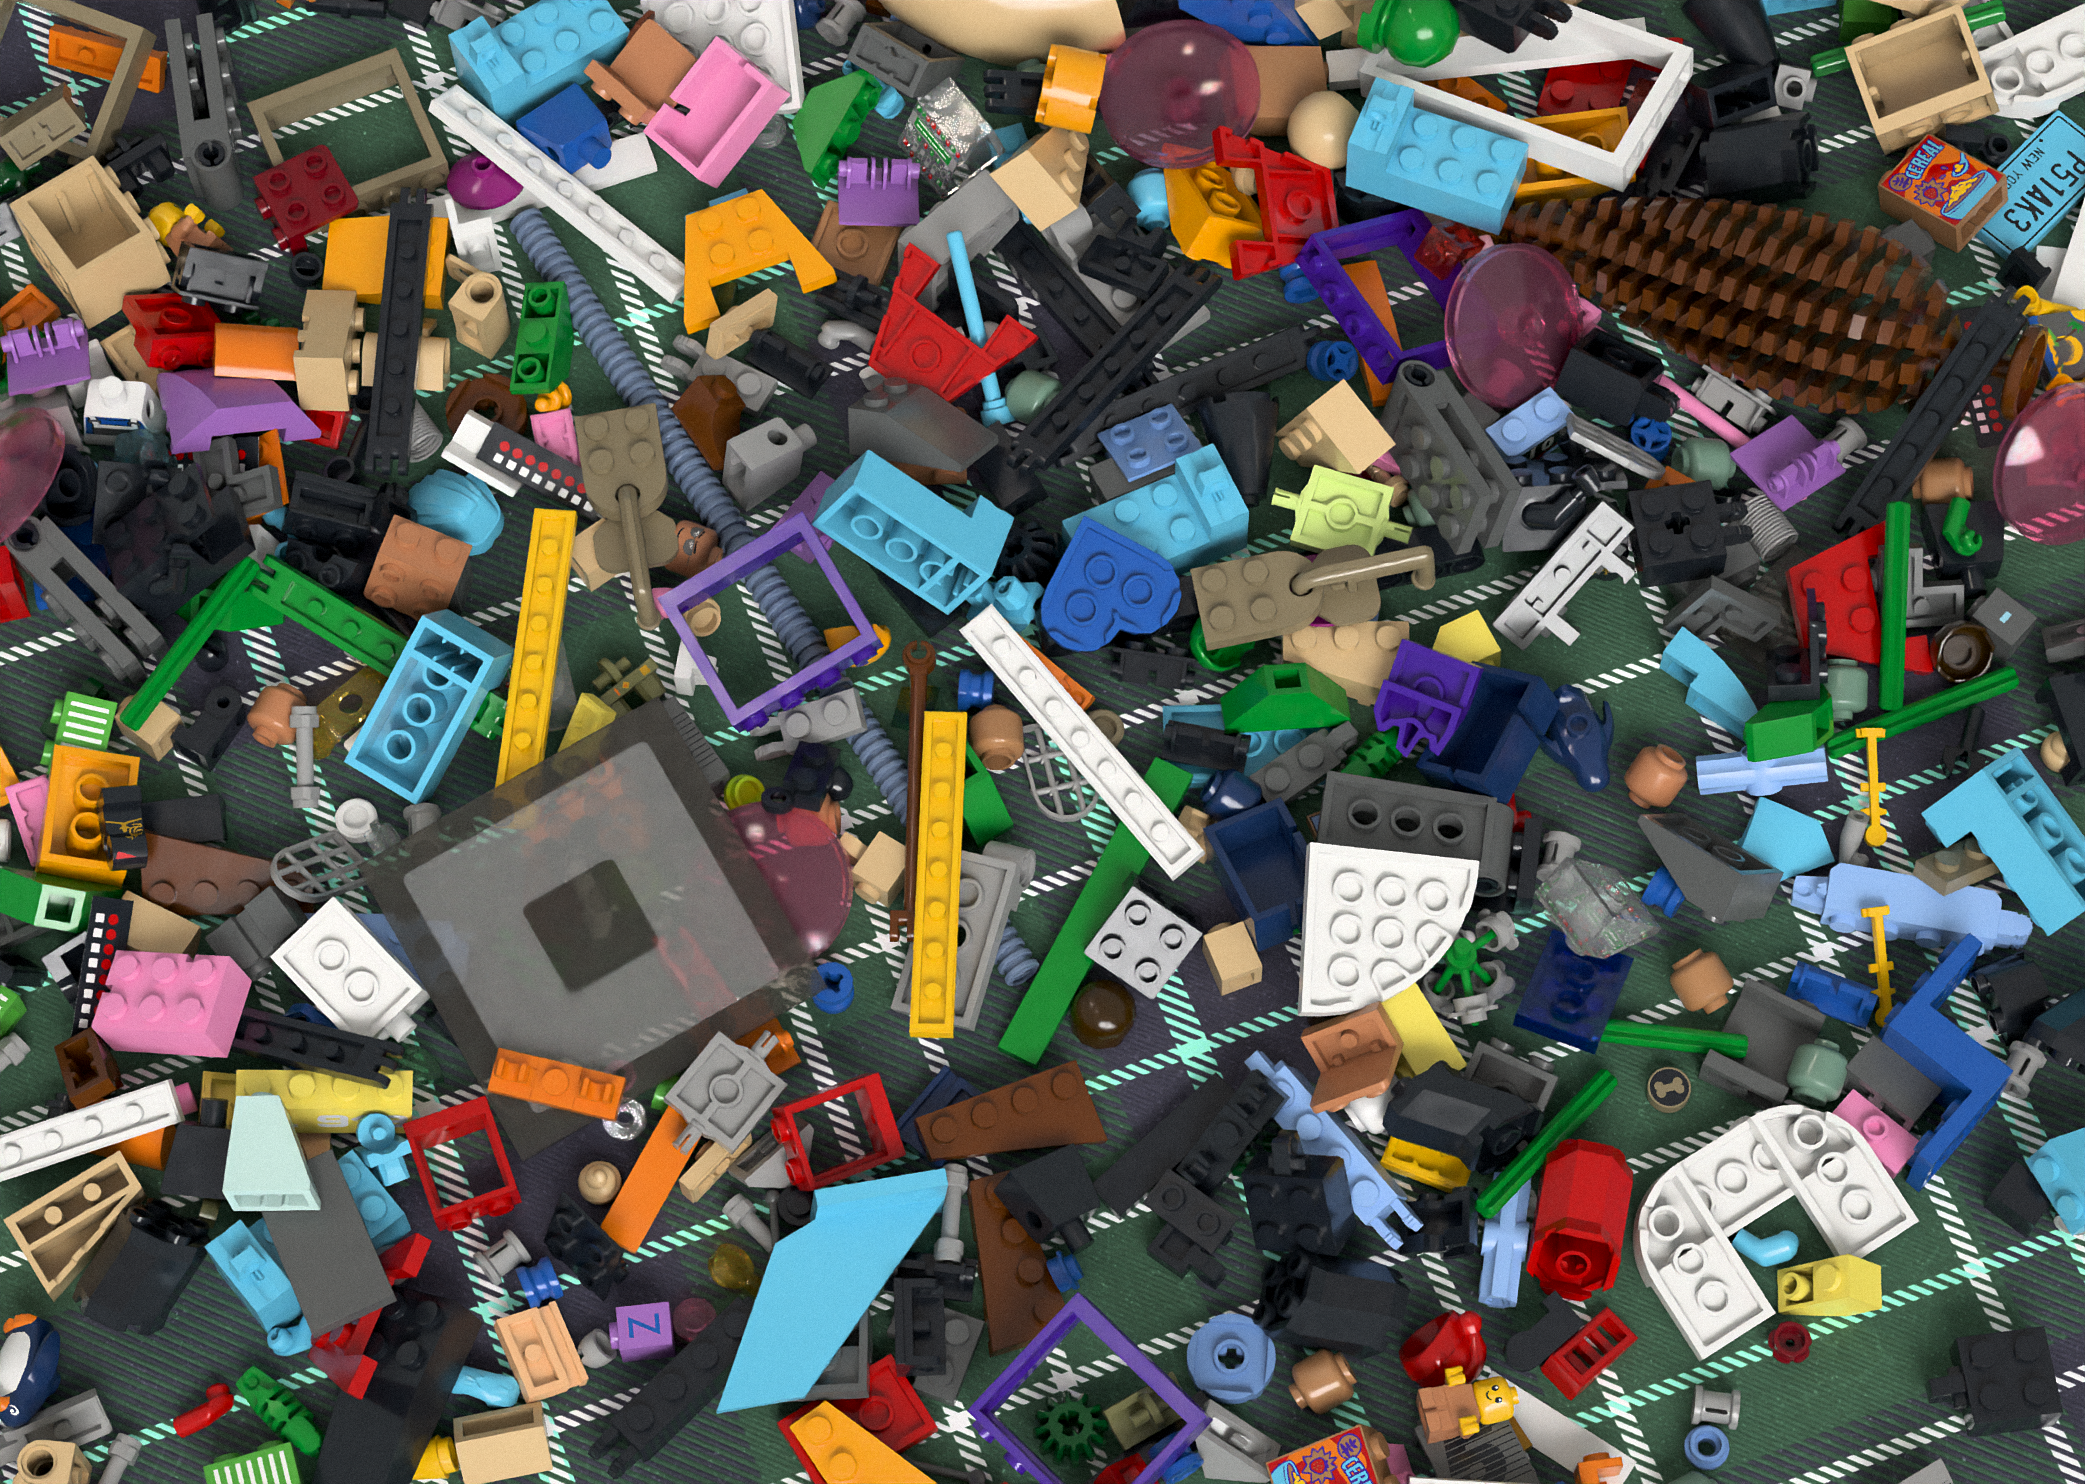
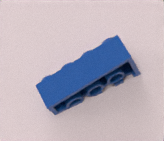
[1178,0,1319,46]

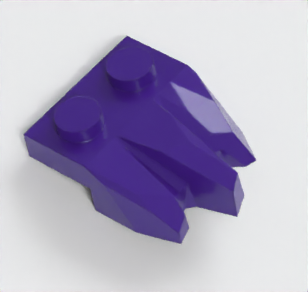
[1373,638,1484,758]

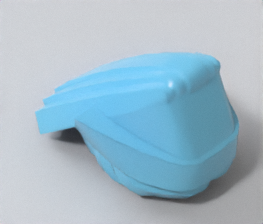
[407,469,505,556]

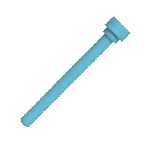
[946,230,1015,428]

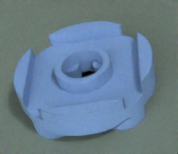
[1186,1313,1276,1404]

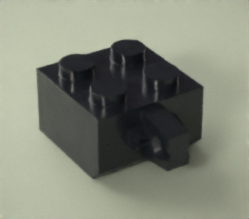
[1241,1129,1357,1256]
[1925,1326,2063,1437]

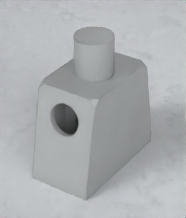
[722,417,817,512]

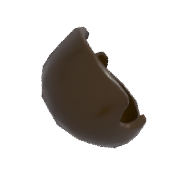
[1930,620,1995,684]
[1069,979,1137,1049]

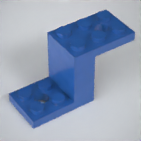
[1878,933,2014,1192]

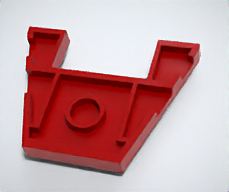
[1536,37,1684,176]
[1211,126,1339,281]
[868,242,1039,404]
[1785,520,1934,676]
[307,1233,432,1400]

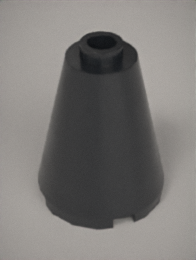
[1681,0,1781,76]
[1197,391,1280,509]
[0,444,97,527]

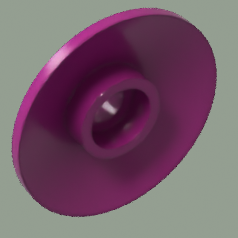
[447,151,524,210]

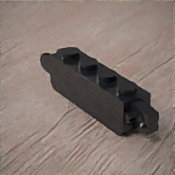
[587,1296,755,1479]

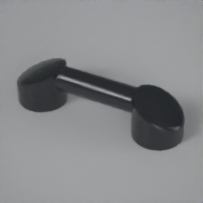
[323,386,373,485]

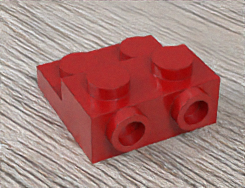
[122,293,221,371]

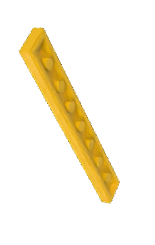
[491,508,578,827]
[909,711,968,1038]

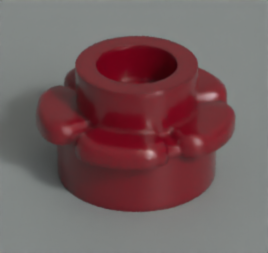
[1768,1321,1812,1364]

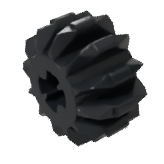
[992,519,1060,586]

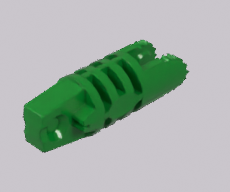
[1340,725,1403,779]
[235,1365,325,1459]

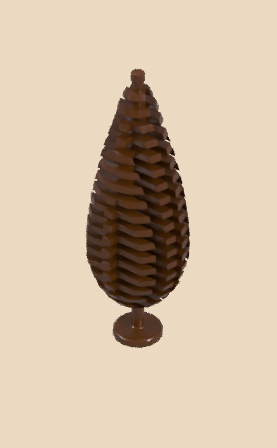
[1501,196,2049,422]

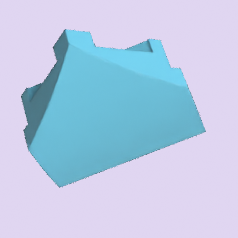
[1737,796,1835,881]

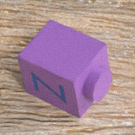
[609,1301,676,1363]

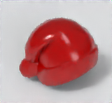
[1399,1309,1487,1388]

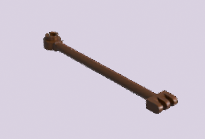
[889,640,936,942]

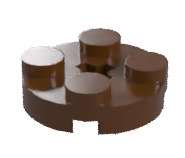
[445,373,529,437]

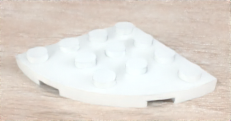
[640,0,805,114]
[1298,842,1479,1017]

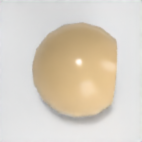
[1287,90,1360,170]

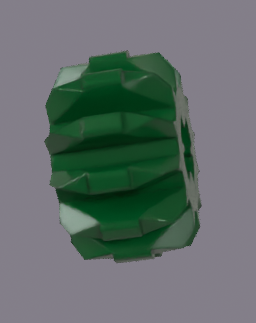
[1033,1390,1109,1468]

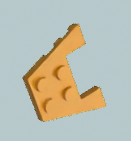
[684,189,838,335]

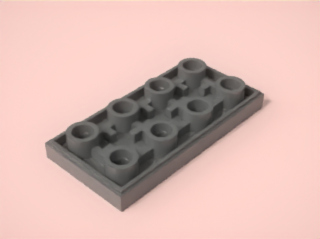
[261,1149,397,1338]

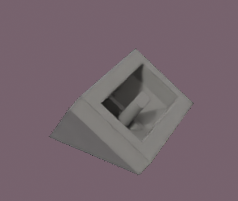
[726,1114,814,1189]
[1195,1399,1281,1483]

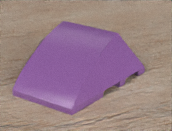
[156,368,322,454]

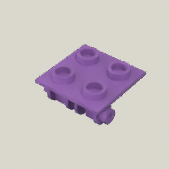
[837,156,920,227]
[0,317,91,396]
[1730,415,1846,512]

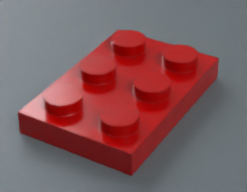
[777,1353,938,1484]

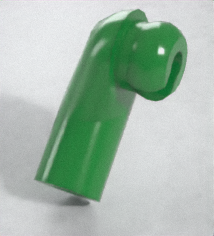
[1942,497,1983,556]

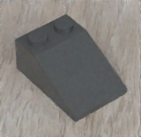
[848,377,998,472]
[1637,813,1784,924]

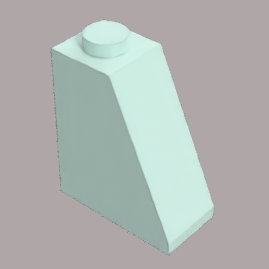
[222,1092,321,1211]

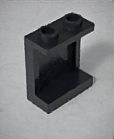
[2034,671,2085,787]

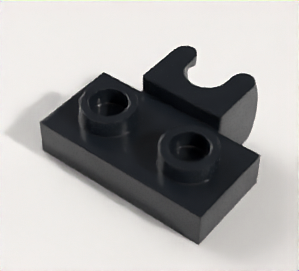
[1078,217,1169,301]

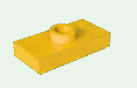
[1380,1136,1472,1194]

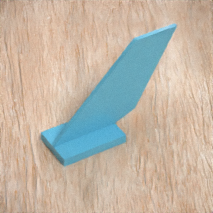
[716,1168,948,1414]

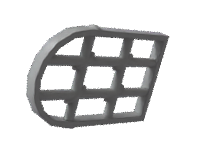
[1565,412,1666,480]
[1022,723,1100,822]
[269,829,379,903]

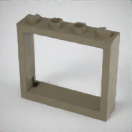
[0,0,157,167]
[246,47,450,238]

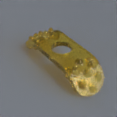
[313,666,388,760]

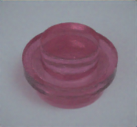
[672,1298,717,1342]

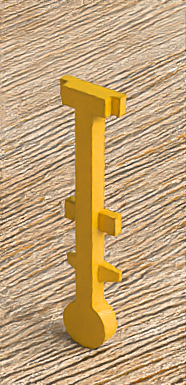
[1855,728,1887,848]
[1860,905,1896,1028]

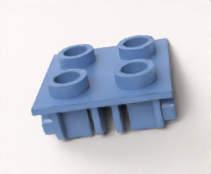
[1097,403,1203,482]

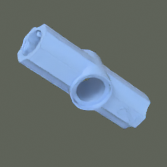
[1696,744,1828,796]
[1478,1172,1531,1309]

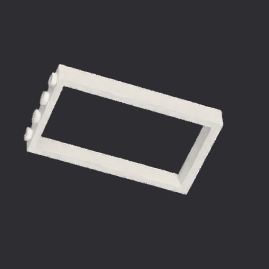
[1357,4,1693,192]

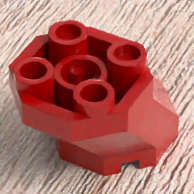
[1526,1139,1633,1302]

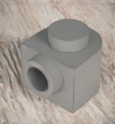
[1774,63,1818,111]

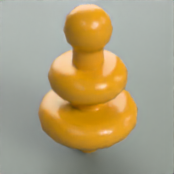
[535,381,572,412]

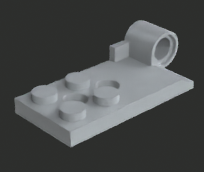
[1041,202,1210,355]
[891,840,1036,1031]

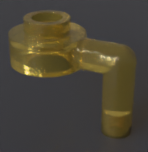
[707,1243,762,1298]

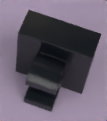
[1994,246,2052,292]

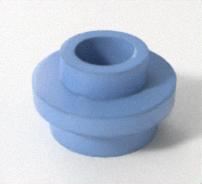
[1684,1425,1729,1470]

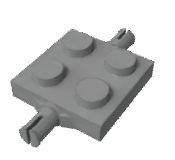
[664,1030,788,1155]

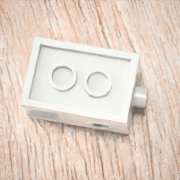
[270,896,433,1043]

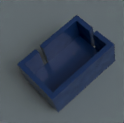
[1415,661,1561,805]
[1203,797,1308,952]

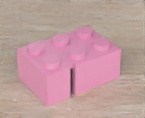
[643,36,790,189]
[91,950,252,1058]

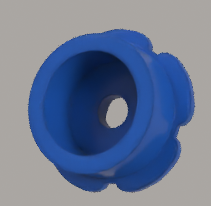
[1046,1250,1084,1293]

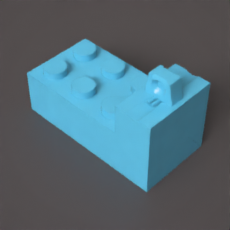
[448,0,630,127]
[1345,77,1529,235]
[1062,443,1249,577]
[811,449,1014,615]
[344,609,515,805]
[1921,746,2085,936]
[204,1149,412,1334]

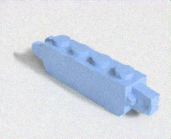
[1790,863,2033,956]
[1245,1050,1424,1250]

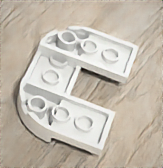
[1901,0,2085,118]
[1633,1105,1919,1362]

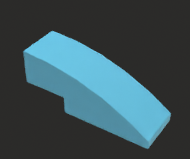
[1659,626,1758,742]

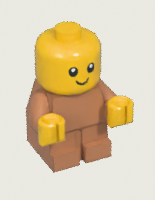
[148,202,234,257]
[1416,1366,1519,1444]

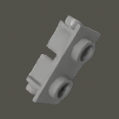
[430,0,507,31]
[1690,364,1777,434]

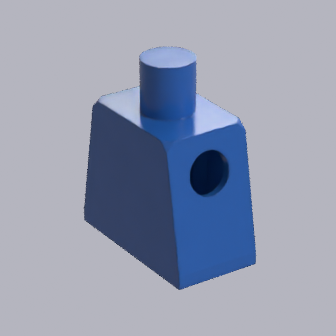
[516,83,612,174]

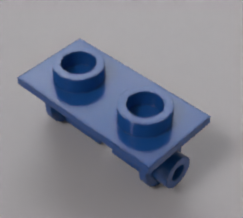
[1785,960,1878,1030]

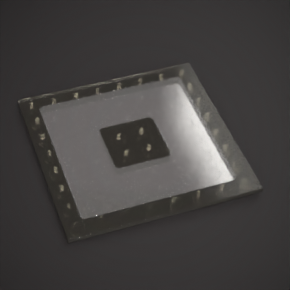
[357,697,827,1162]

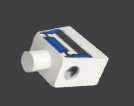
[83,376,167,447]

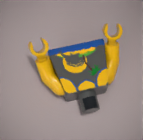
[2012,285,2085,406]

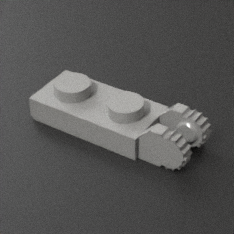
[660,334,778,418]
[750,688,868,761]

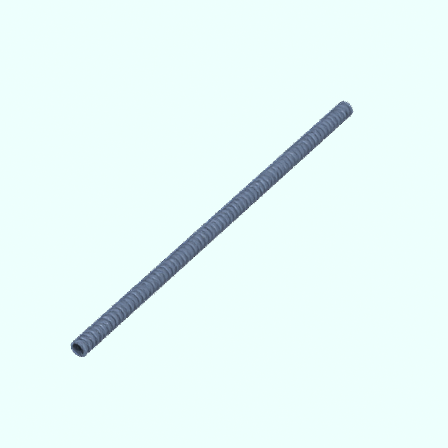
[509,208,1039,986]

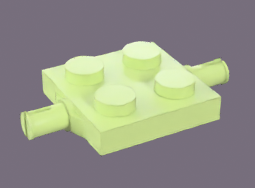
[1271,465,1413,556]

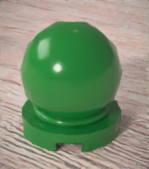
[1357,0,1461,68]

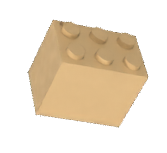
[1844,3,2000,155]
[9,155,172,330]

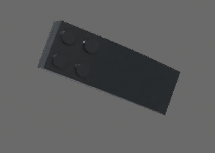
[312,1285,483,1484]

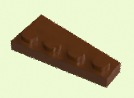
[141,829,316,915]
[913,1060,1108,1162]
[967,1170,1065,1358]

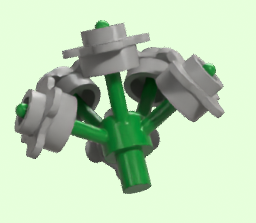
[1416,909,1519,1026]

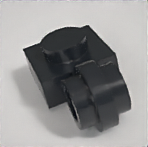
[1934,124,2012,166]
[372,482,417,536]

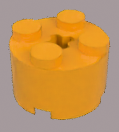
[1035,44,1107,134]

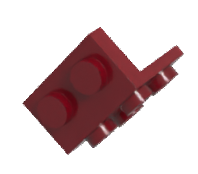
[252,145,359,258]

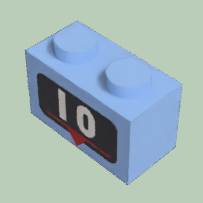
[1485,386,1574,460]

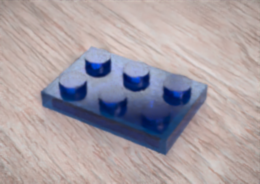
[1513,930,1634,1055]

